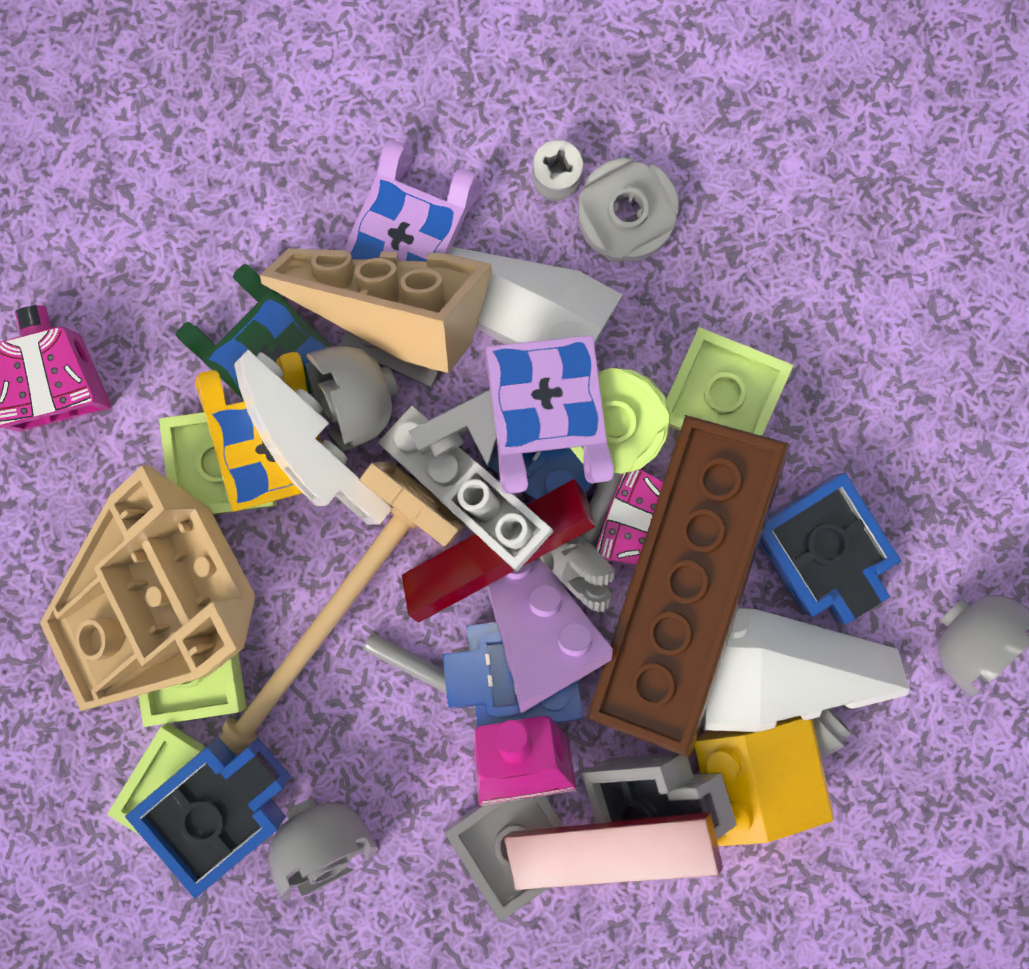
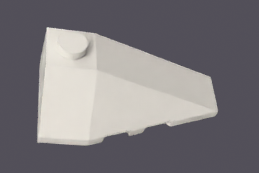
[449,247,622,345]
[703,608,910,732]

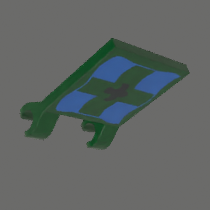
[176,264,333,399]

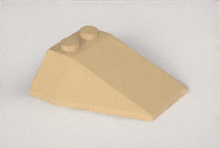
[40,465,256,711]

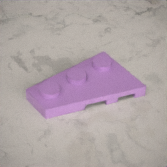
[486,558,613,713]

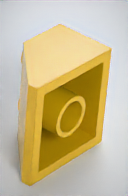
[695,715,835,846]

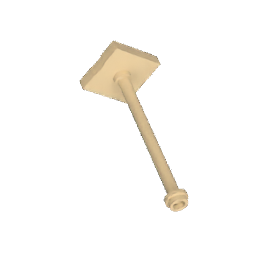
[219,461,467,754]

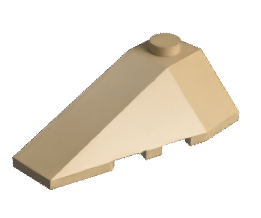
[260,248,492,373]

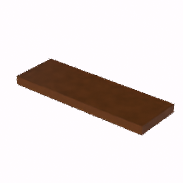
[587,415,790,757]

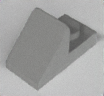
[409,390,497,467]

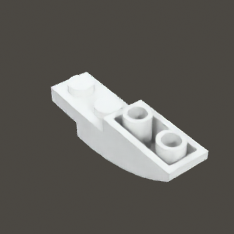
[234,350,392,524]
[378,406,554,571]

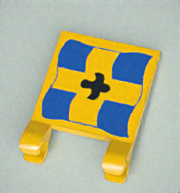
[195,352,322,512]

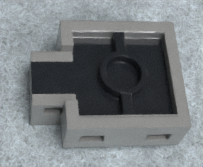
[582,753,737,839]

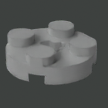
[577,158,679,263]

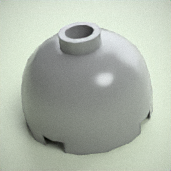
[306,345,398,452]
[938,595,1029,698]
[268,799,378,901]

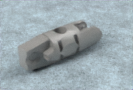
[539,535,615,612]

